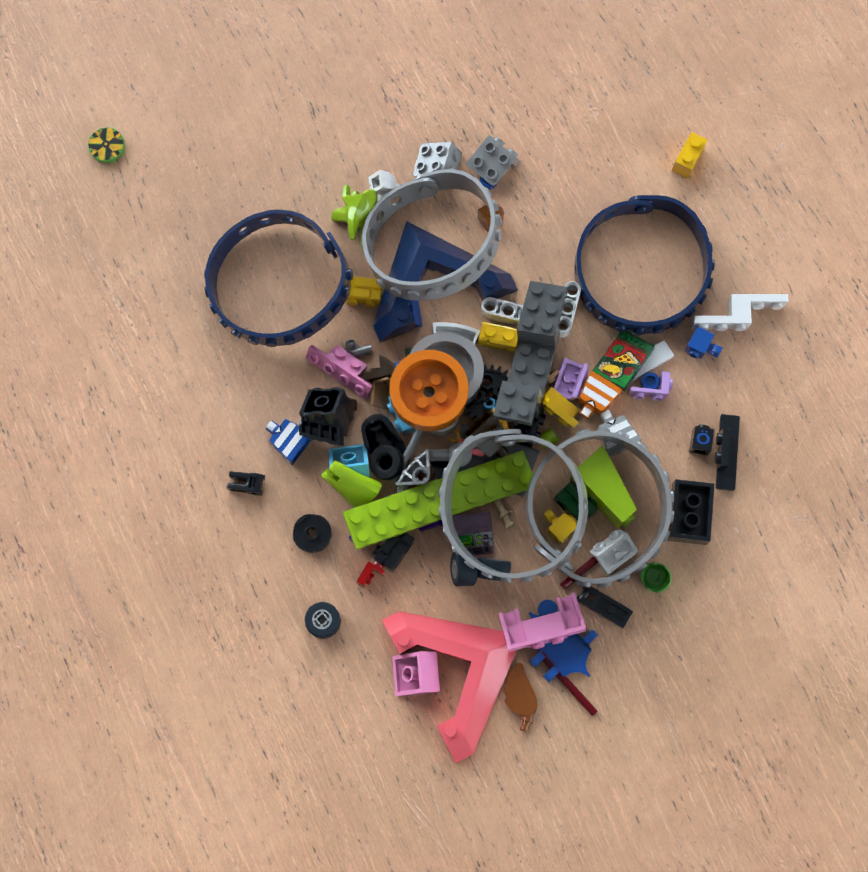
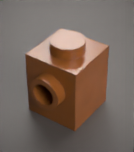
[477,204,504,232]

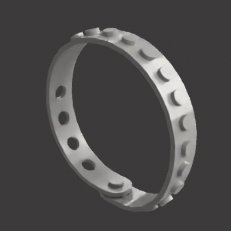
[362,169,502,301]
[439,429,588,583]

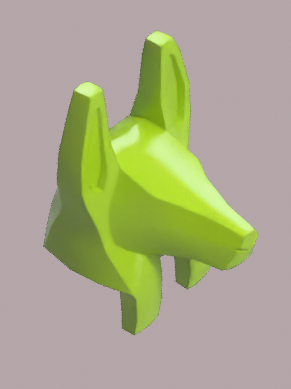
[331,185,378,247]

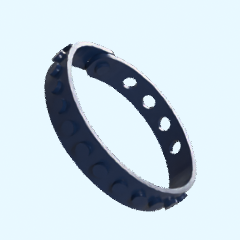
[574,195,715,335]
[204,209,353,347]

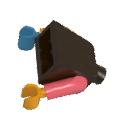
[449,398,508,458]

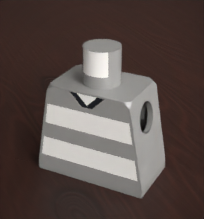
[598,410,641,457]

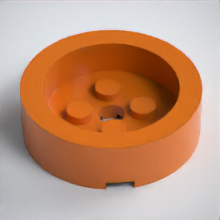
[389,350,469,432]

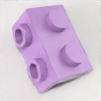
[552,358,589,402]

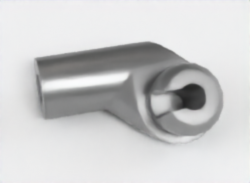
[345,339,373,357]

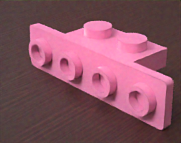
[306,345,372,400]

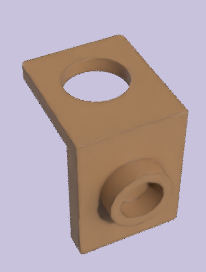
[371,377,391,410]

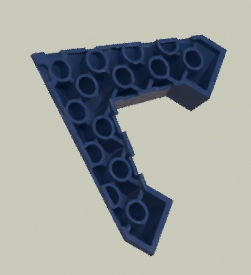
[373,221,518,343]

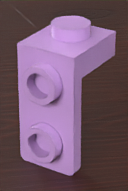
[628,371,673,401]

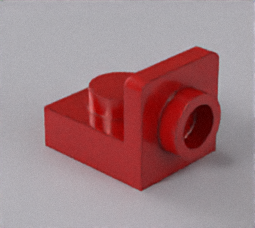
[356,561,386,588]

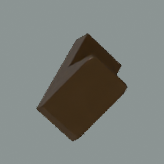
[363,355,396,384]

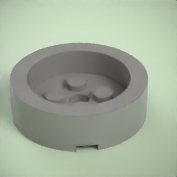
[409,332,484,406]

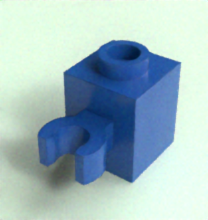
[685,326,723,359]

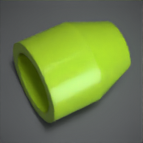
[540,428,559,448]

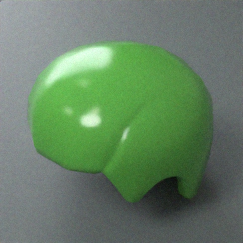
[641,562,671,593]

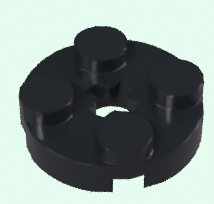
[293,514,332,554]

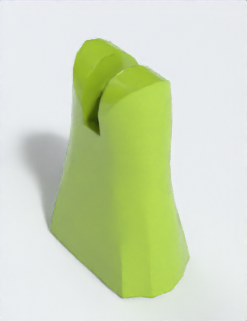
[321,461,382,508]

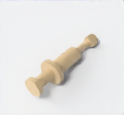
[494,499,515,529]

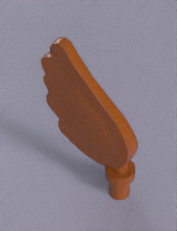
[504,663,538,733]

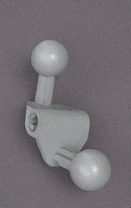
[395,442,472,493]

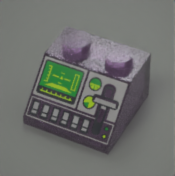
[452,511,494,556]

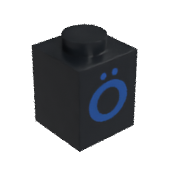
[689,424,715,456]

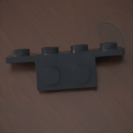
[715,414,740,491]

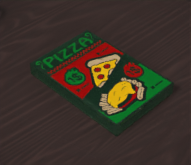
[593,330,655,392]

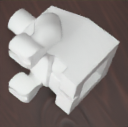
[368,170,400,201]

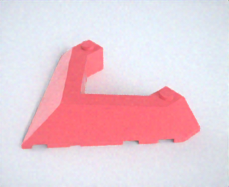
[382,611,517,763]

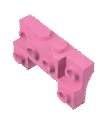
[499,593,586,652]

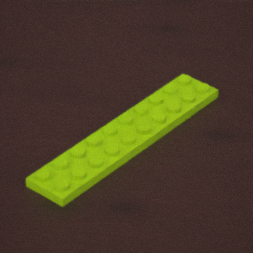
[342,450,537,550]

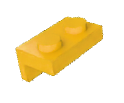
[542,387,579,428]

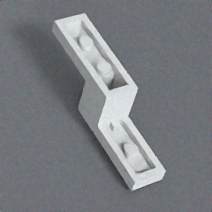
[691,294,789,331]

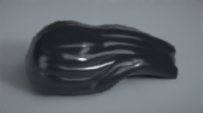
[361,414,410,470]

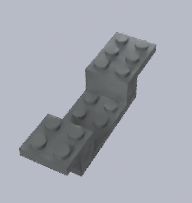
[493,281,568,426]

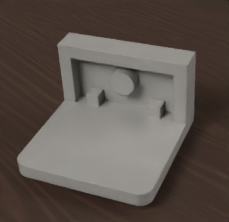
[467,135,520,186]
[413,142,462,177]

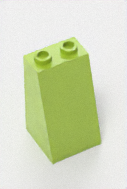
[570,446,637,529]

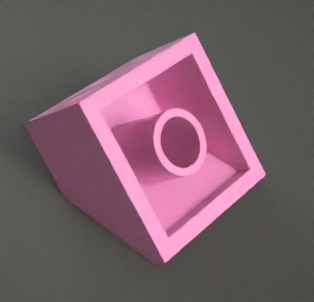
[392,651,440,696]

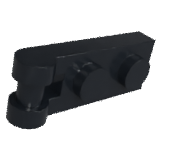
[577,586,633,629]

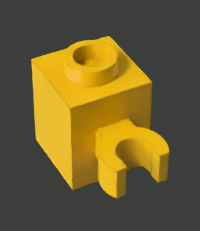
[543,509,577,545]

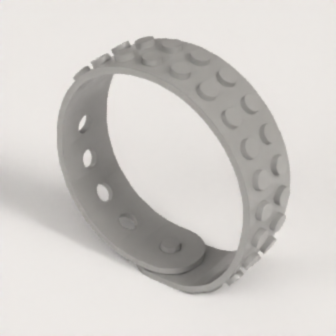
[525,428,674,587]

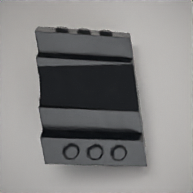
[299,387,357,446]

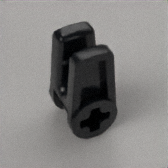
[227,471,266,496]

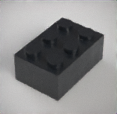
[667,479,715,545]

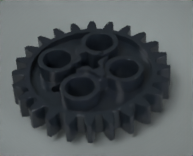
[464,364,508,420]

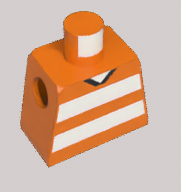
[578,370,622,420]

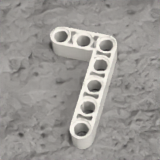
[481,281,581,338]

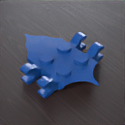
[529,612,598,683]

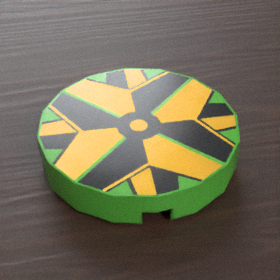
[88,127,125,163]

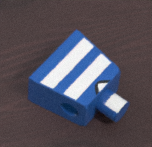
[266,419,312,466]

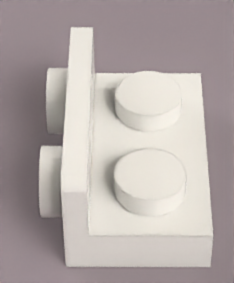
[590,529,639,575]

